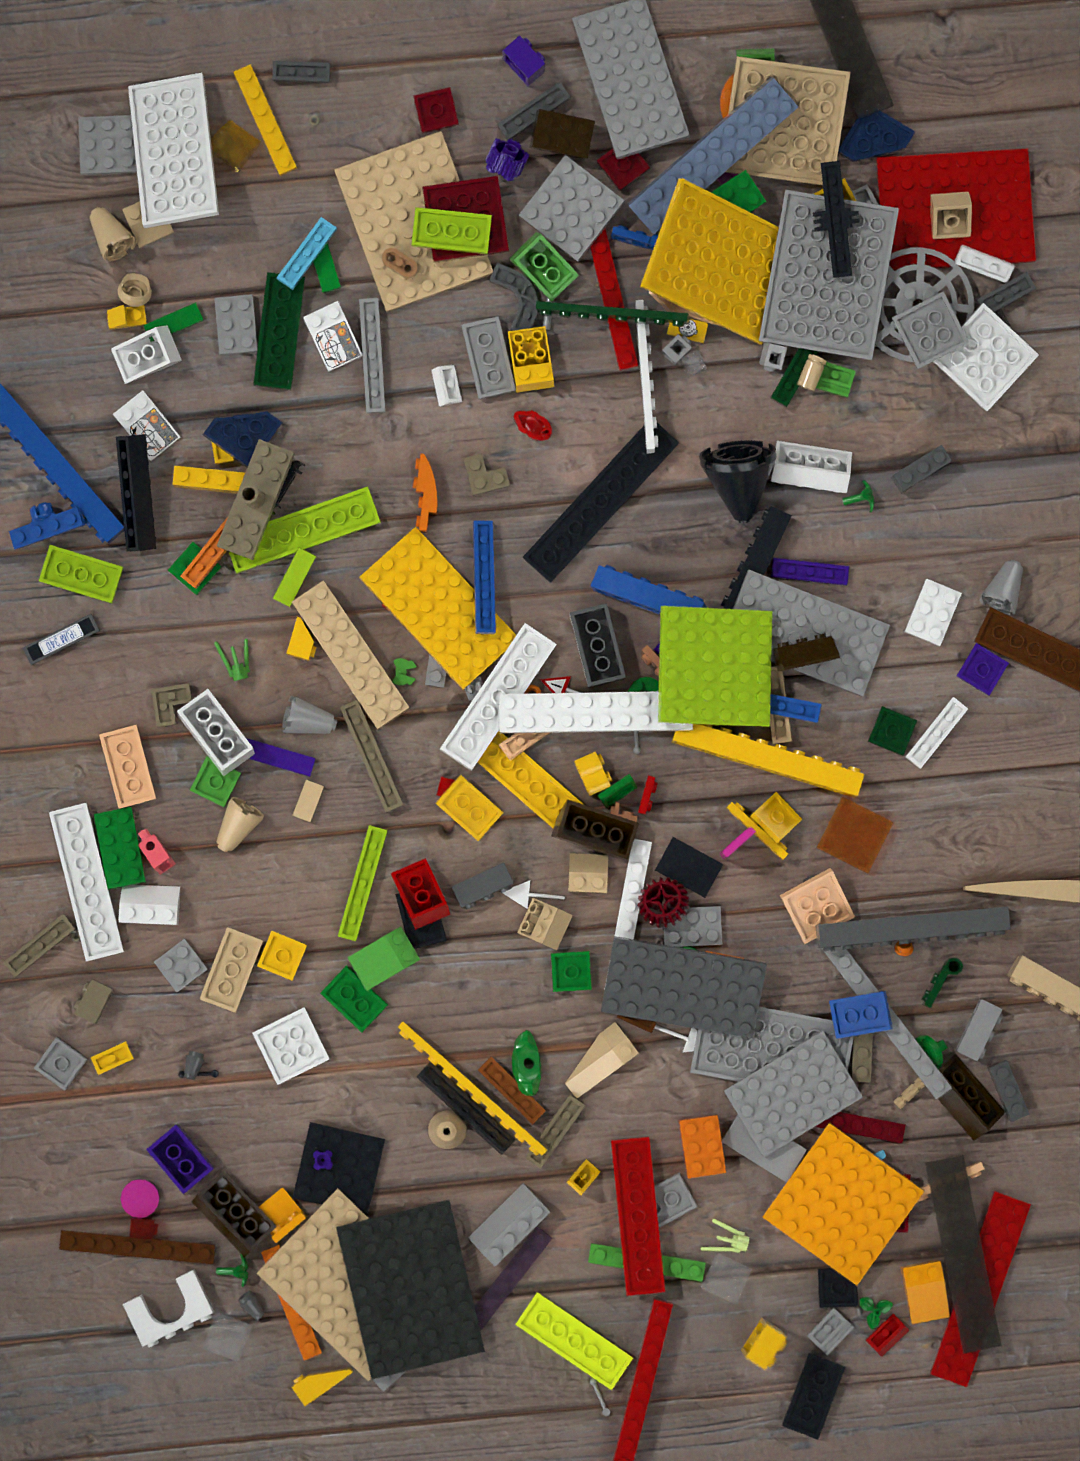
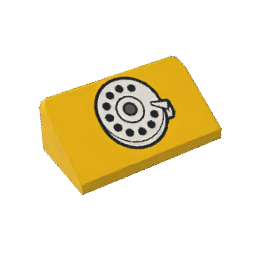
[667,319,709,344]

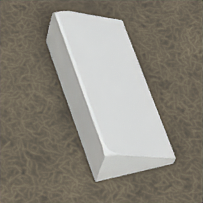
[432,365,462,406]

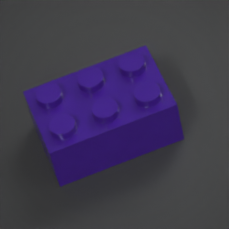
[146,1124,214,1194]

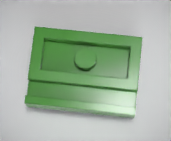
[816,362,856,398]

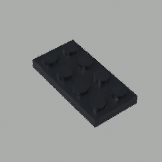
[782,1353,845,1440]

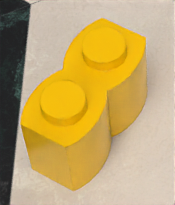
[574,751,613,796]

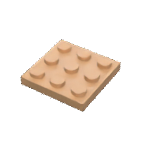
[780,868,855,944]

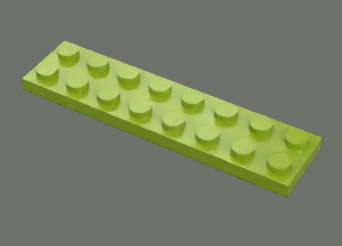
[228,486,381,574]

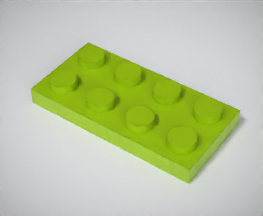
[411,207,492,254]
[38,545,124,604]

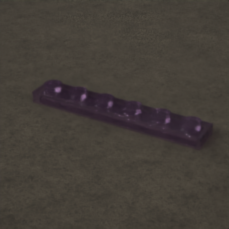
[475,1226,553,1330]

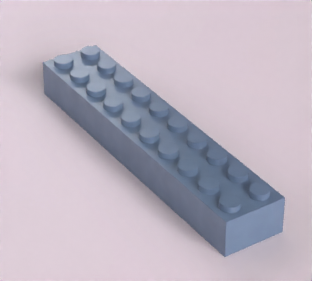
[627,76,798,234]

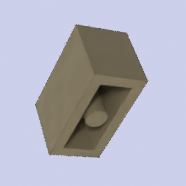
[73,979,114,1024]

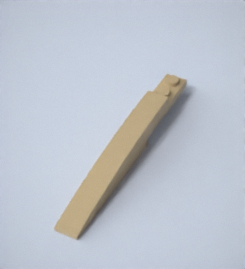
[963,880,1080,903]

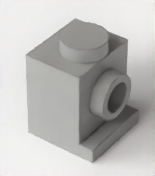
[662,334,692,366]
[759,342,787,372]

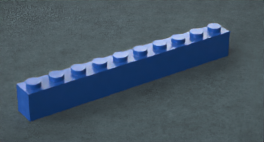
[0,384,124,544]

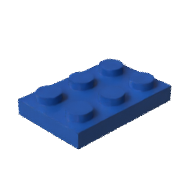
[829,991,893,1039]

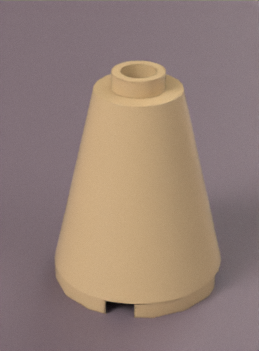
[89,207,137,261]
[216,797,264,852]
[428,1110,467,1149]

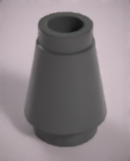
[184,1051,205,1081]
[238,1291,265,1320]

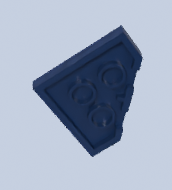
[838,103,916,162]
[202,411,282,468]

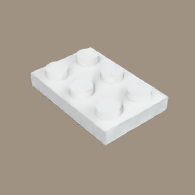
[904,579,962,647]

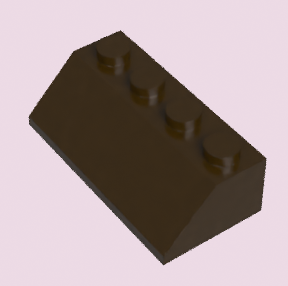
[551,800,639,860]
[938,1054,1006,1141]
[191,1170,277,1258]

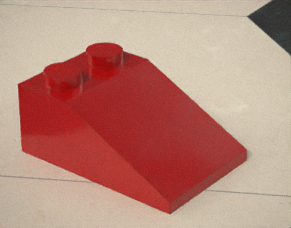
[391,858,451,930]

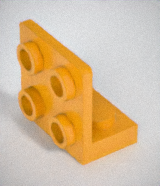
[259,1188,307,1243]

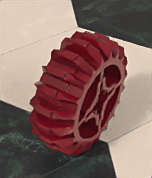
[638,877,690,928]

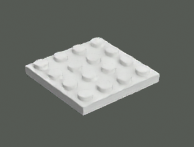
[933,303,1039,411]

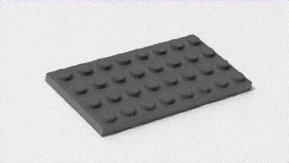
[601,936,767,1039]

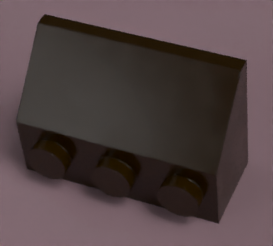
[773,633,840,671]

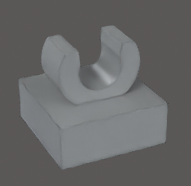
[465,676,483,701]

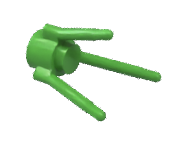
[214,639,250,681]

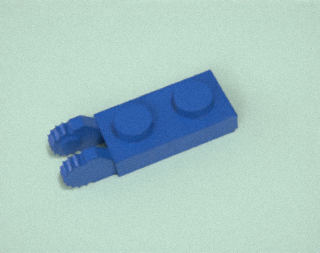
[611,226,658,250]

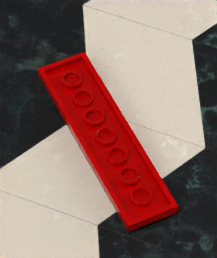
[611,1137,665,1296]

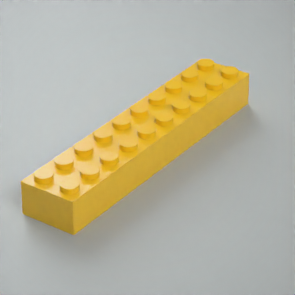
[671,724,864,798]

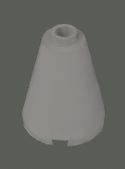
[980,560,1023,615]
[282,695,337,734]

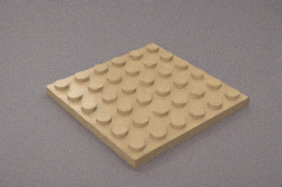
[725,56,850,185]

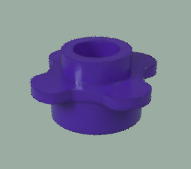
[313,1150,333,1170]

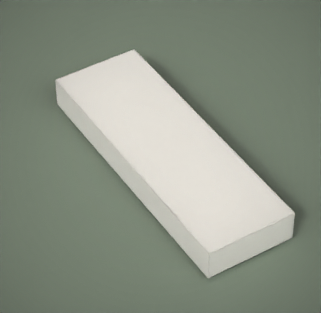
[954,245,1015,283]

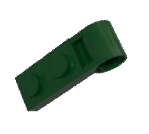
[921,958,963,1008]

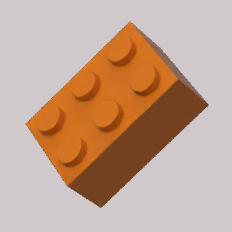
[678,1114,726,1178]

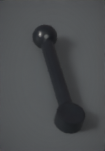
[178,1070,219,1078]

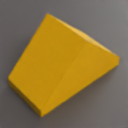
[566,1159,600,1195]

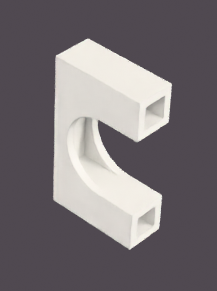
[123,1269,214,1347]

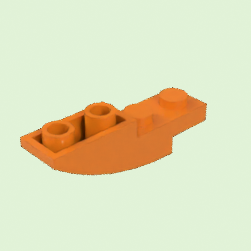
[413,453,438,533]

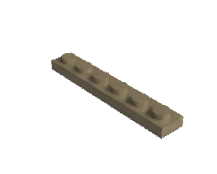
[340,700,403,813]

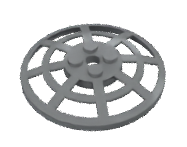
[875,248,974,362]

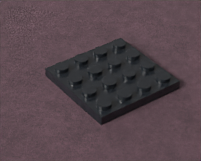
[293,1122,385,1215]

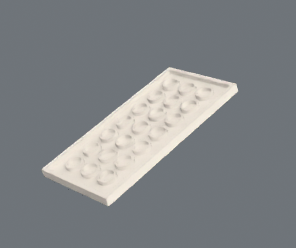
[128,73,219,228]

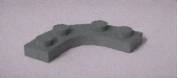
[490,263,538,331]

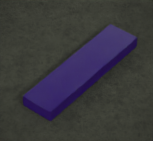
[771,558,849,586]
[246,738,316,777]

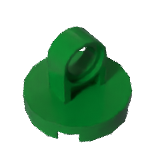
[915,1035,948,1069]

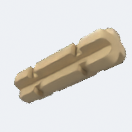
[894,1077,925,1109]

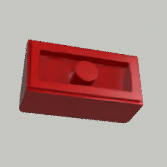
[866,1313,909,1357]

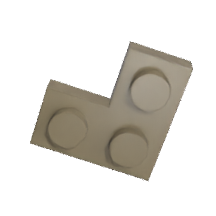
[463,454,510,496]
[151,683,192,728]

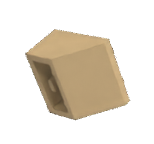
[517,898,573,950]

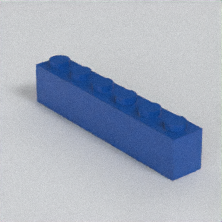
[591,565,707,615]

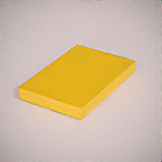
[435,774,504,841]

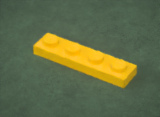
[726,802,788,860]

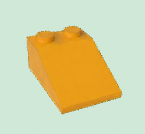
[900,1260,950,1324]

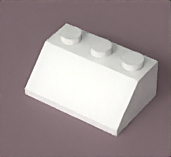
[119,885,180,925]

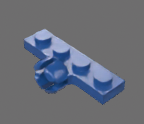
[9,502,85,550]

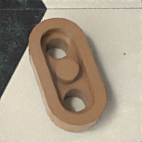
[382,248,418,278]

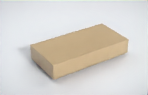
[292,780,324,823]

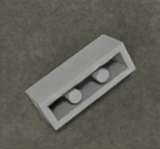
[955,999,1003,1061]

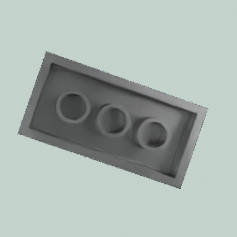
[569,603,626,689]

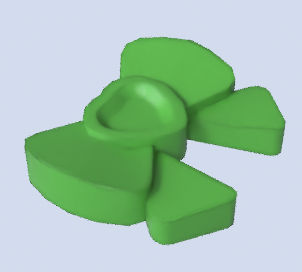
[392,658,416,686]

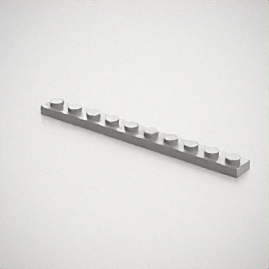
[821,946,952,1100]

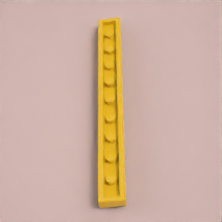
[398,1021,548,1156]

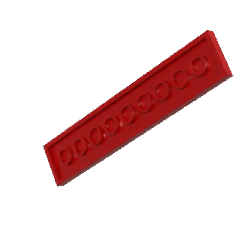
[930,1191,1031,1387]

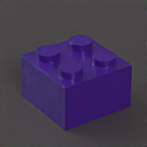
[503,35,545,87]

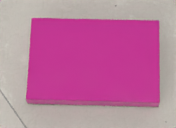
[719,827,756,859]

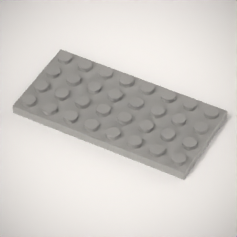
[572,0,690,159]
[733,570,890,696]
[690,1007,854,1081]

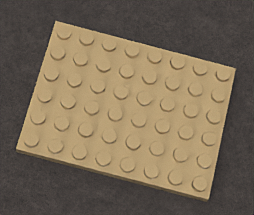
[334,131,493,313]
[257,1188,371,1381]

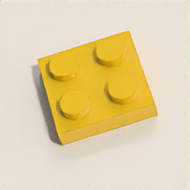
[751,792,802,843]
[257,931,307,981]

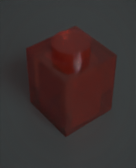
[129,1217,159,1240]

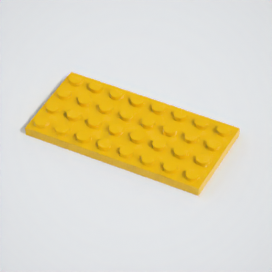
[359,527,516,690]

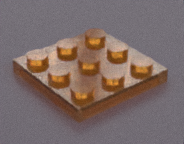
[816,796,894,874]

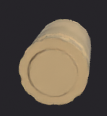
[797,354,827,392]

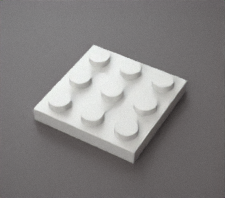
[252,1007,330,1085]

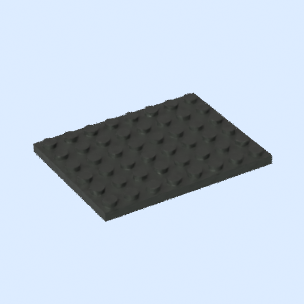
[336,1199,485,1380]

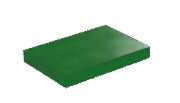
[320,965,388,1033]

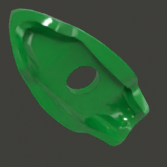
[512,1030,541,1096]

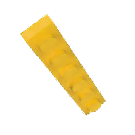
[233,64,297,176]

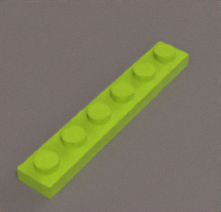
[338,825,388,941]

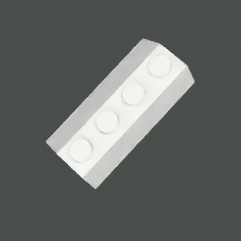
[771,441,852,493]

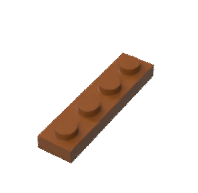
[478,1056,546,1125]

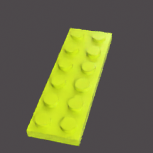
[515,1292,633,1390]

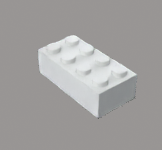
[177,689,255,776]

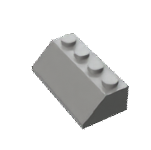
[468,1183,550,1266]

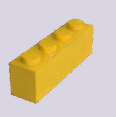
[172,466,245,494]

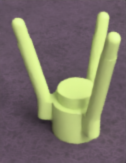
[700,1219,749,1253]

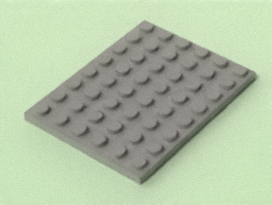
[759,190,899,360]

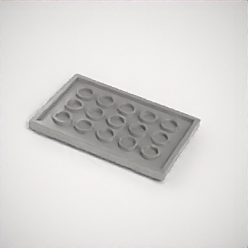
[723,1031,863,1157]

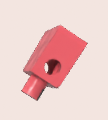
[137,829,176,875]

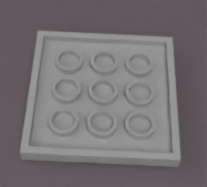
[519,155,625,262]

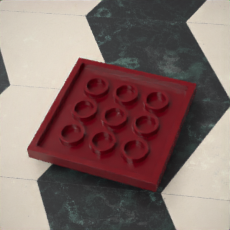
[422,176,509,263]

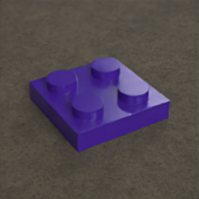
[956,643,1009,696]

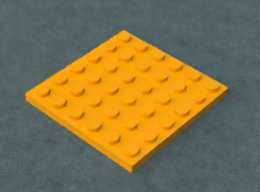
[763,1122,924,1285]

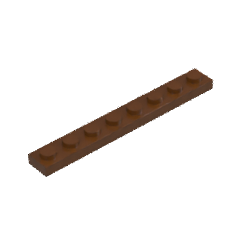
[59,1230,216,1264]

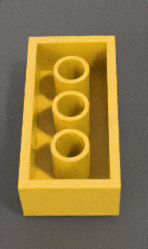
[741,1318,787,1370]

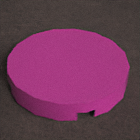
[121,1179,160,1218]

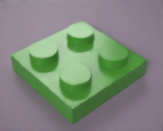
[190,756,242,808]

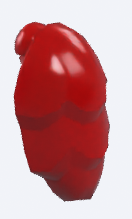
[513,410,552,441]

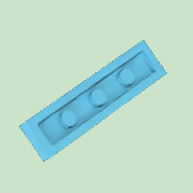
[277,217,337,290]

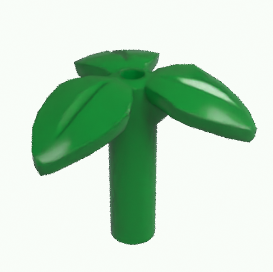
[842,480,875,513]
[216,1254,249,1287]
[859,1297,893,1330]

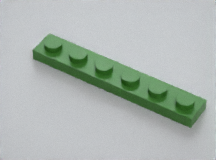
[588,1243,706,1282]

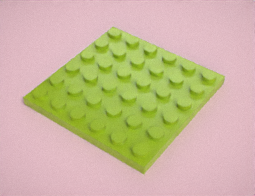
[658,606,772,727]

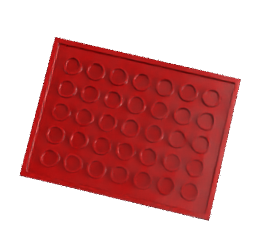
[876,148,1036,271]

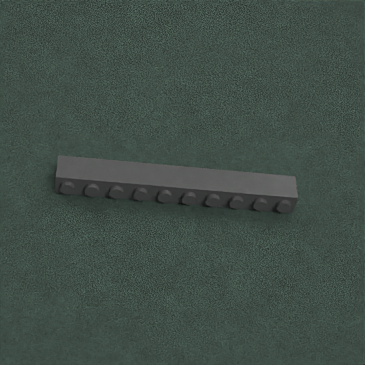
[815,907,1011,952]

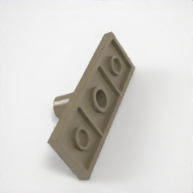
[217,439,295,560]

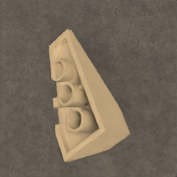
[565,1022,638,1099]

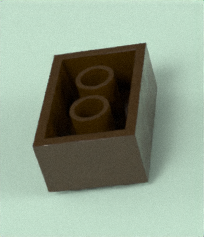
[530,109,595,159]

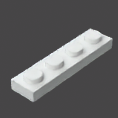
[905,697,968,769]

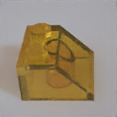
[211,120,261,173]

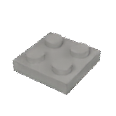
[154,939,208,993]

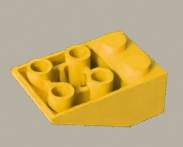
[508,326,554,393]

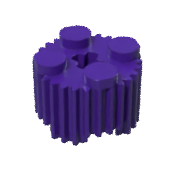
[485,138,529,181]

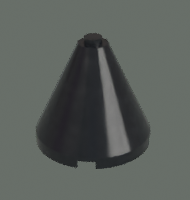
[699,440,776,523]

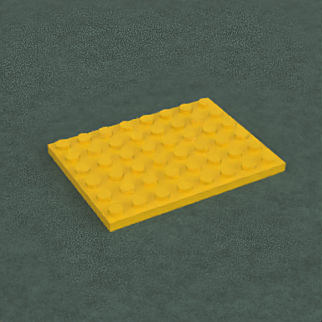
[640,178,779,345]

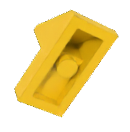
[107,305,147,330]

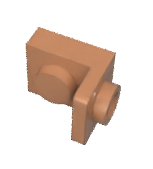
[610,802,637,822]

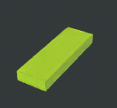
[273,547,316,607]

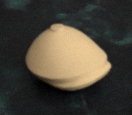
[118,273,152,307]

